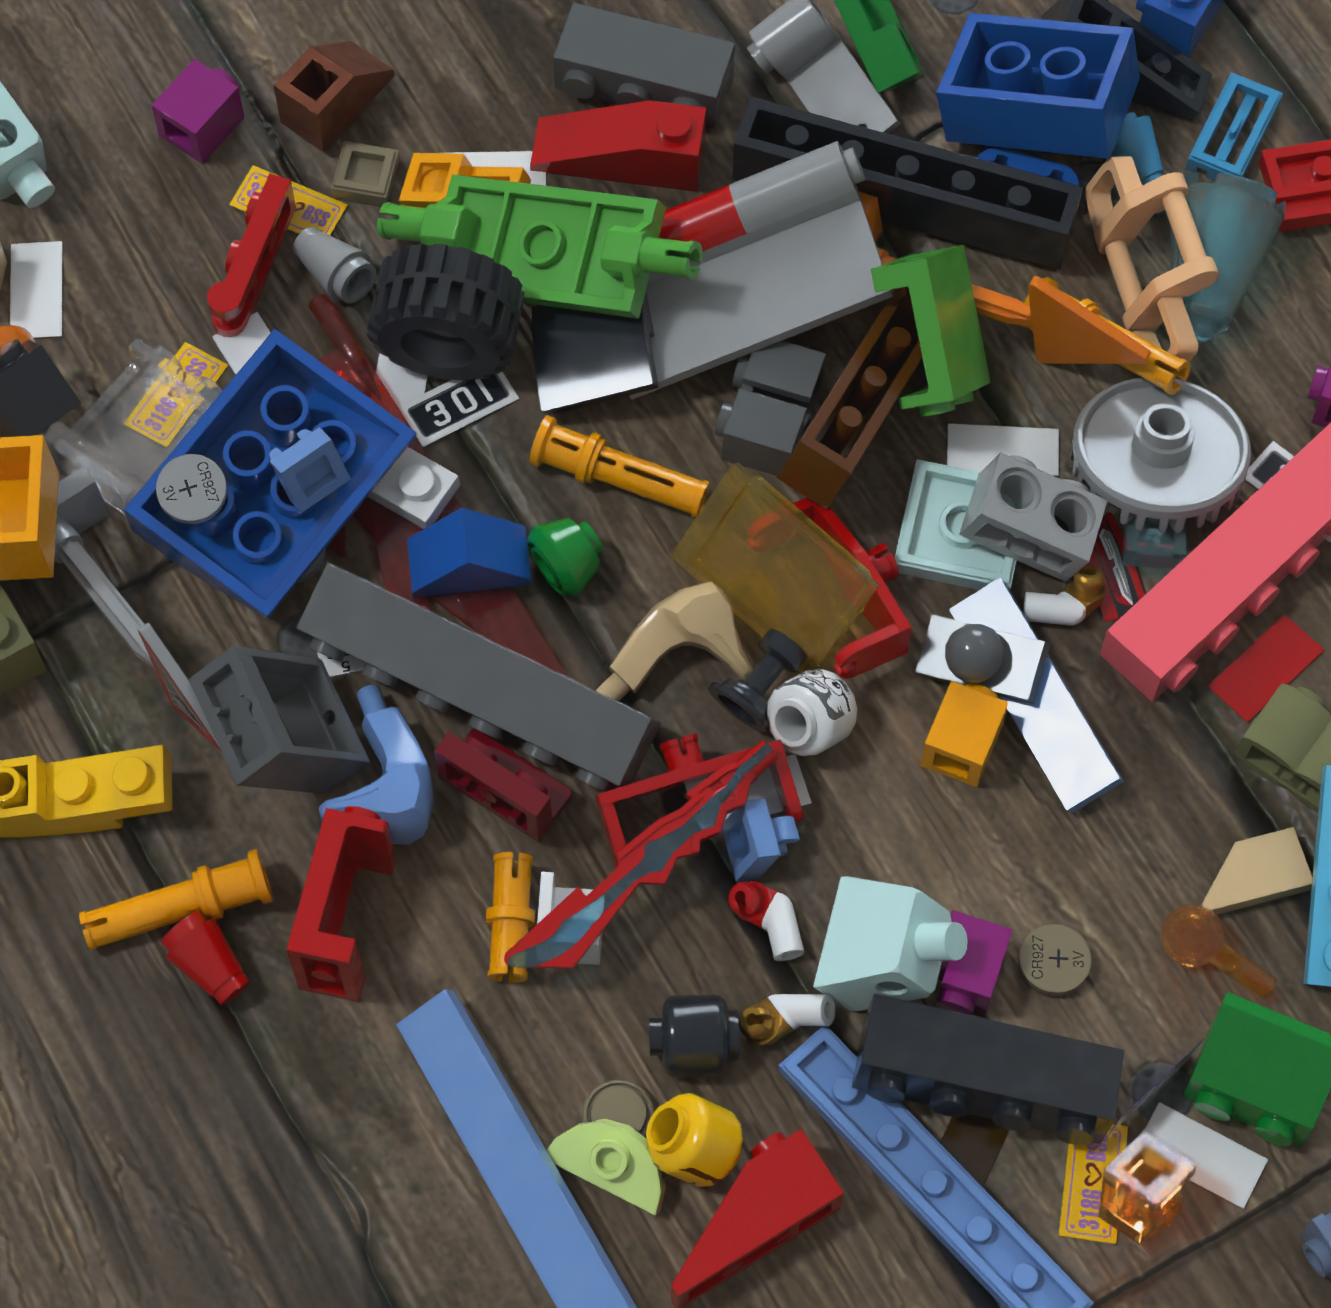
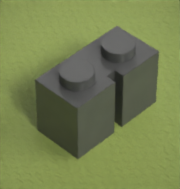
[715,341,826,476]

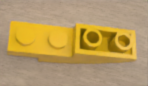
[0,745,173,838]

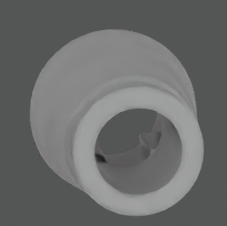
[293,227,376,303]

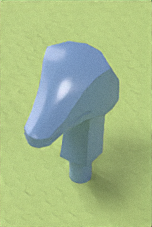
[318,685,435,845]

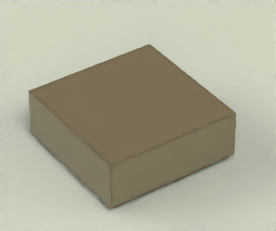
[331,141,400,207]

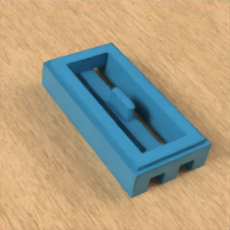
[1185,72,1283,190]

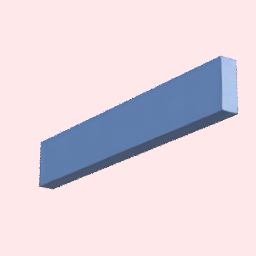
[396,989,637,1308]
[778,1026,1094,1308]

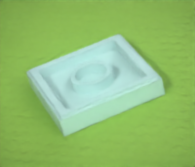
[895,459,1016,590]

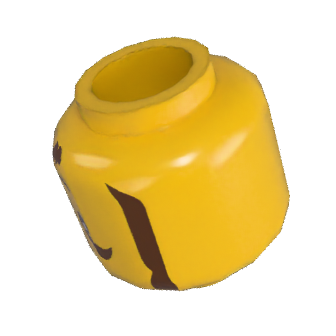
[646,1093,743,1187]

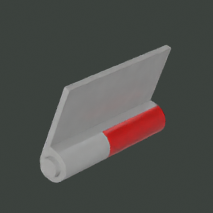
[629,141,893,400]

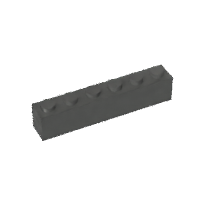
[296,562,661,792]

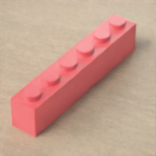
[1100,423,1331,702]

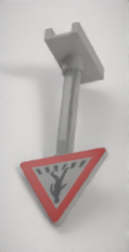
[54,467,222,753]

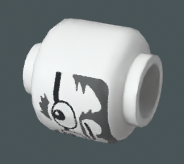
[766,669,857,756]

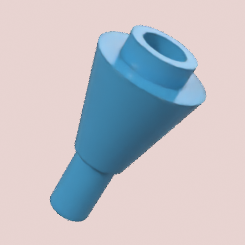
[1111,112,1166,216]

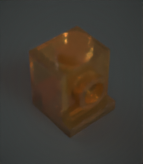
[1098,1131,1196,1245]

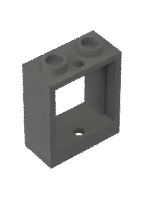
[189,645,370,794]

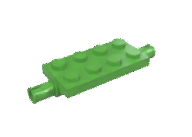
[377,174,703,319]

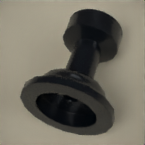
[708,628,808,733]

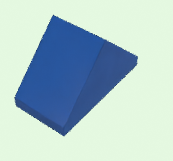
[407,508,532,598]

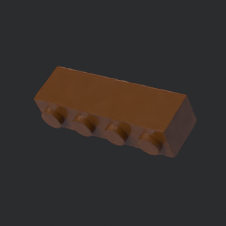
[776,287,922,510]

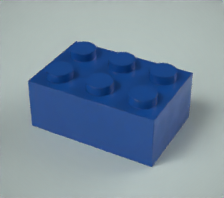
[936,13,1140,159]

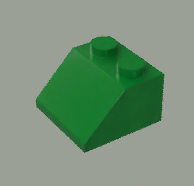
[1182,992,1331,1147]

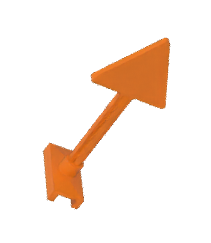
[859,191,1151,364]

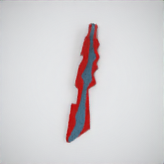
[504,740,778,969]

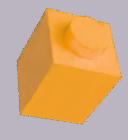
[920,680,1009,788]

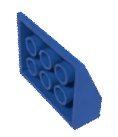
[124,328,417,620]

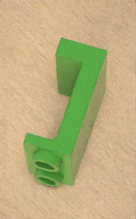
[870,245,991,416]

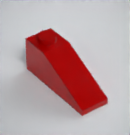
[530,100,706,192]
[671,1129,844,1308]

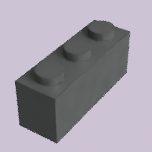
[553,3,735,129]

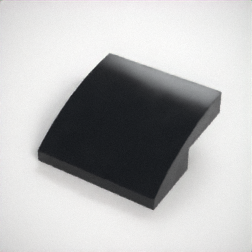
[532,292,659,415]

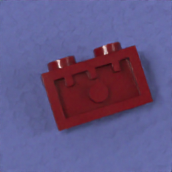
[434,729,571,843]

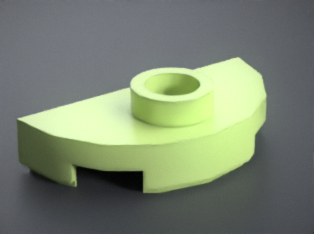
[547,1119,666,1216]

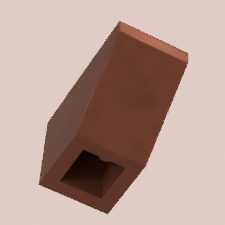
[273,41,395,152]

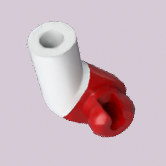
[728,881,804,961]

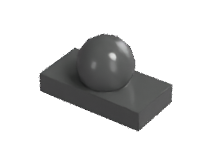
[915,614,1050,704]

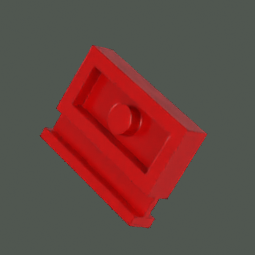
[1258,139,1331,232]

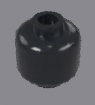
[649,995,739,1078]

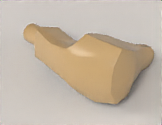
[596,581,753,701]

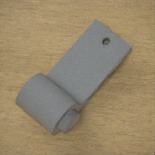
[747,0,901,134]

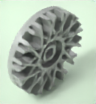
[1070,378,1251,533]

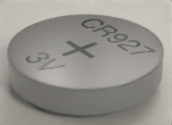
[156,454,227,524]

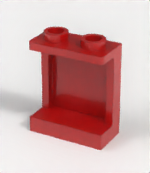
[286,806,396,1002]

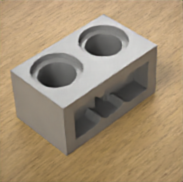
[959,452,1108,582]

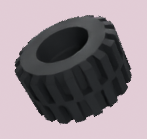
[367,244,524,381]

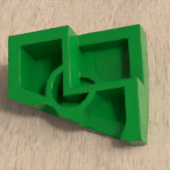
[834,0,925,93]

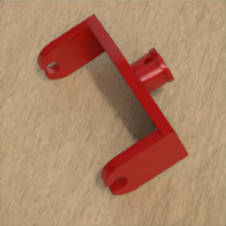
[747,497,912,679]
[594,733,803,868]

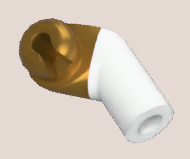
[1023,565,1107,626]
[739,994,835,1045]

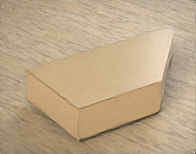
[1199,827,1312,919]

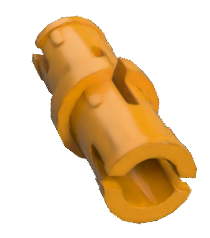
[486,852,535,983]

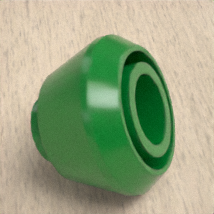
[526,518,604,596]

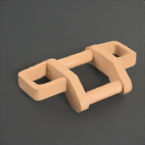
[1085,156,1220,378]

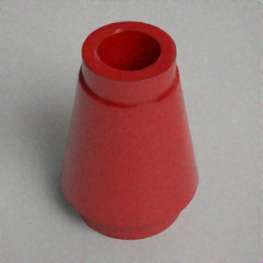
[161,910,251,1006]

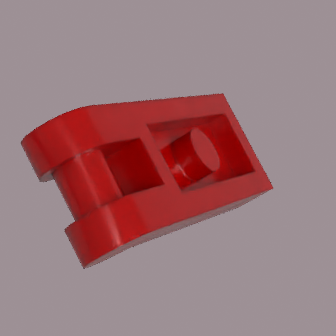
[207,173,296,337]

